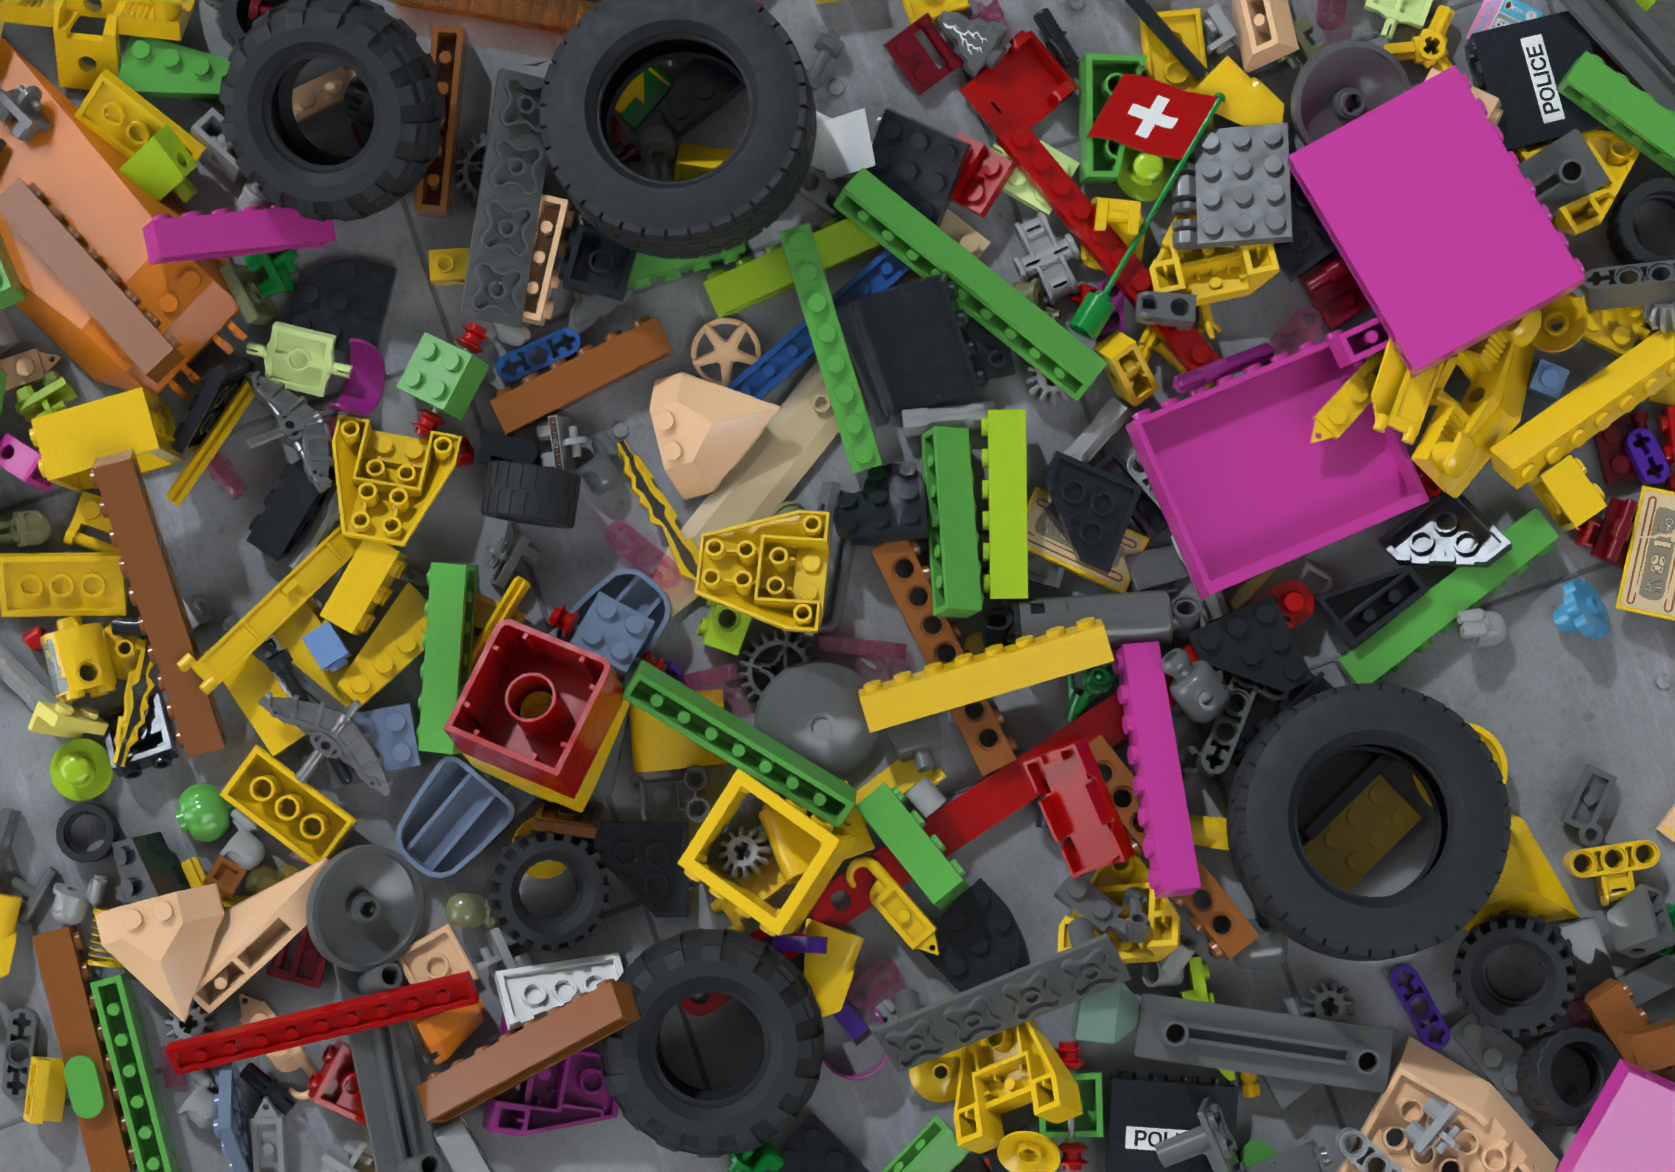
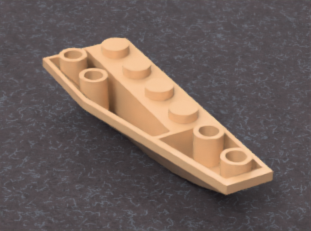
[1231,0,1299,73]
[193,857,329,1014]

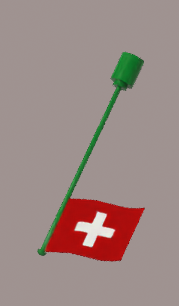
[1069,74,1226,341]

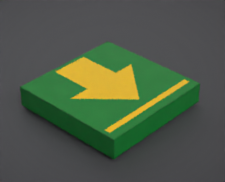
[614,65,675,131]

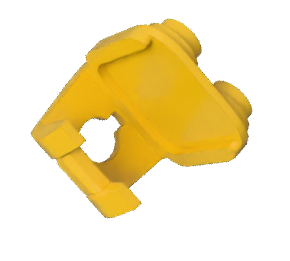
[1080,197,1145,270]

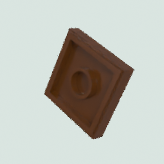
[532,799,604,839]

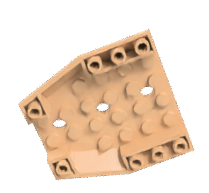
[1337,1036,1558,1172]

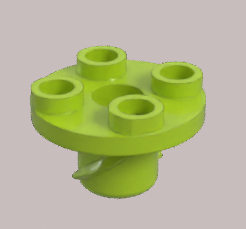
[1115,147,1176,203]
[50,738,114,801]

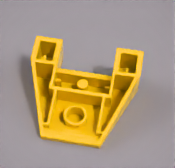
[953,1019,1083,1154]

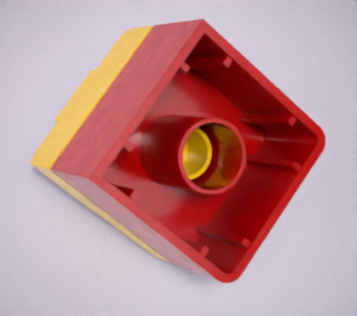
[443,619,630,812]

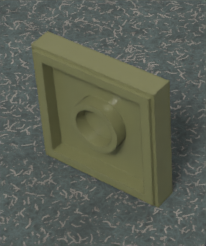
[219,263,281,325]

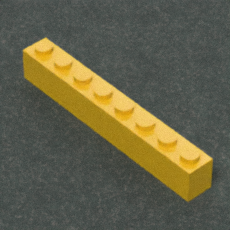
[1489,329,1675,490]
[858,617,1114,733]

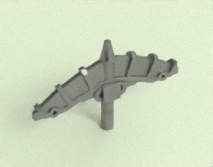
[244,370,338,493]
[258,692,394,796]

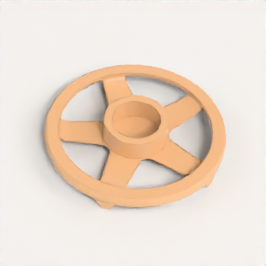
[691,318,761,387]

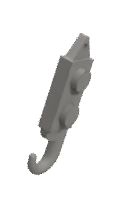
[250,1096,288,1172]

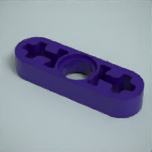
[1389,964,1450,1050]

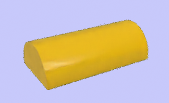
[219,744,358,865]

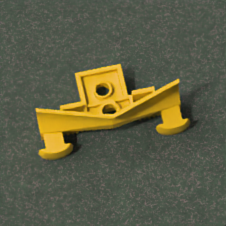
[0,0,196,90]
[1411,310,1542,498]

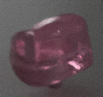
[971,0,1004,23]

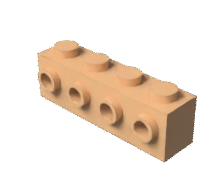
[522,194,575,326]

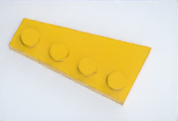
[337,581,427,709]

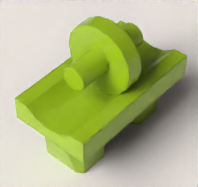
[14,370,78,425]

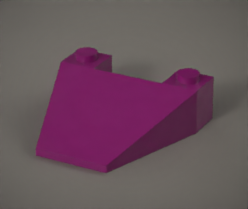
[482,1012,619,1137]

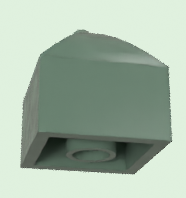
[1071,982,1141,1044]

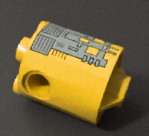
[40,615,117,704]

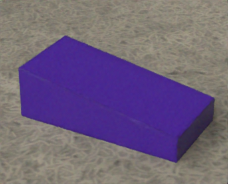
[832,999,869,1040]

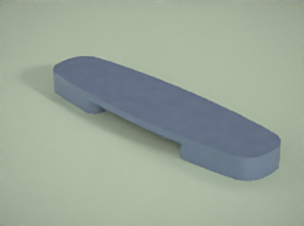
[396,568,672,878]

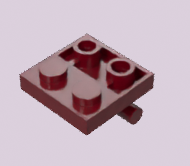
[1297,252,1370,331]
[1590,497,1638,569]

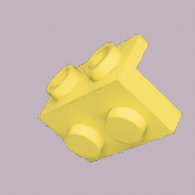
[28,701,109,739]

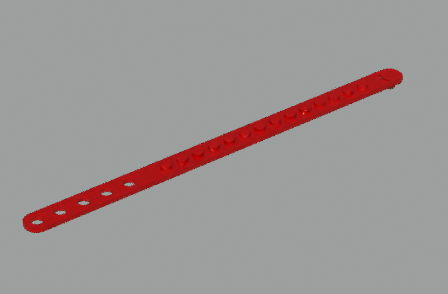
[680,580,1314,1016]

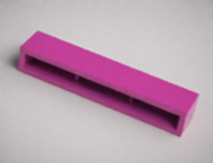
[142,204,336,265]

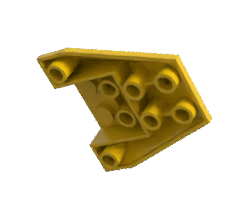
[332,415,462,547]
[694,510,830,633]

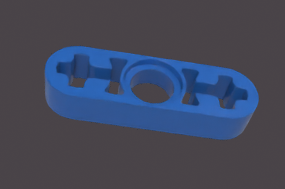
[496,328,582,383]

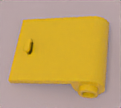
[628,689,728,772]
[758,780,875,885]

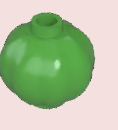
[174,783,235,842]

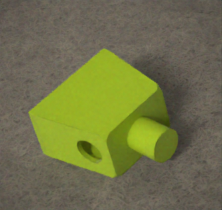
[119,124,198,203]

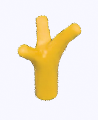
[1197,304,1222,340]

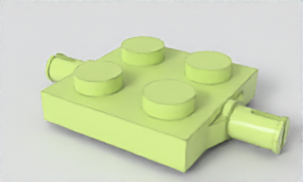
[1363,0,1433,40]
[991,140,1080,218]
[246,321,353,397]

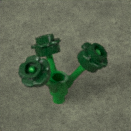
[1065,663,1119,722]

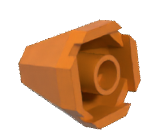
[410,997,487,1066]

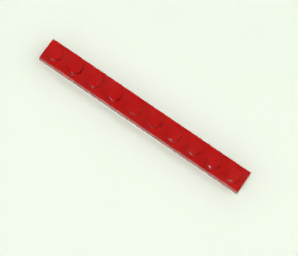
[996,119,1220,371]
[165,971,480,1075]

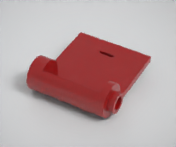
[959,30,1079,137]

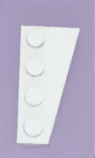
[495,952,624,1032]

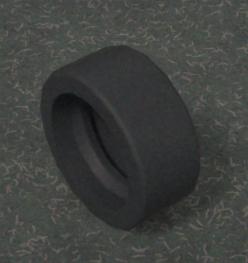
[56,803,120,863]

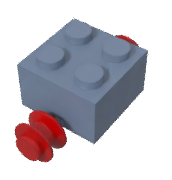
[547,591,667,683]

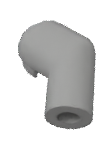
[491,322,531,347]

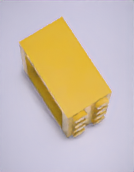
[29,387,185,492]
[678,768,857,937]

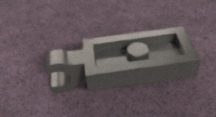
[1054,875,1128,944]

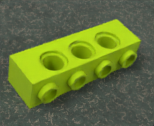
[697,600,752,656]

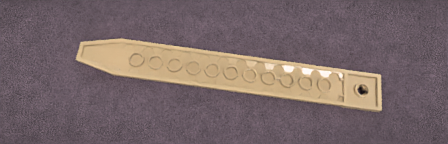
[653,208,991,618]

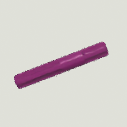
[1172,342,1275,394]

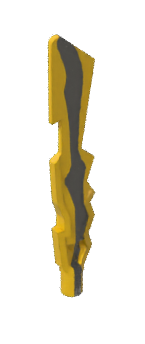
[617,440,699,580]
[112,637,155,767]

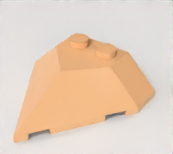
[649,372,783,500]
[95,883,224,1023]

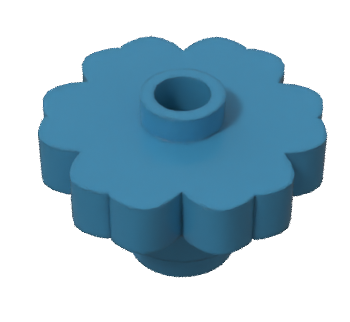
[1553,577,1610,640]

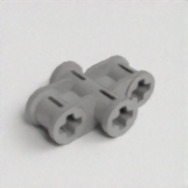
[1012,211,1080,305]

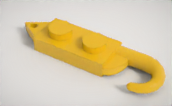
[1310,350,1385,444]
[846,856,940,955]

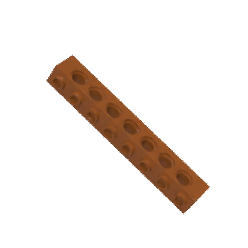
[871,539,1019,776]
[1089,735,1260,962]

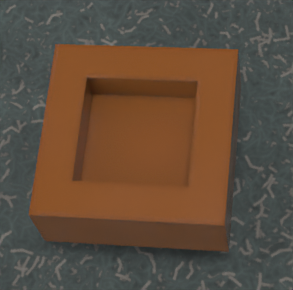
[203,855,247,899]

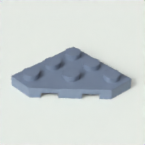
[213,1062,253,1172]

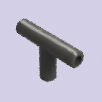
[8,867,59,926]

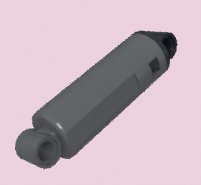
[982,590,1202,650]

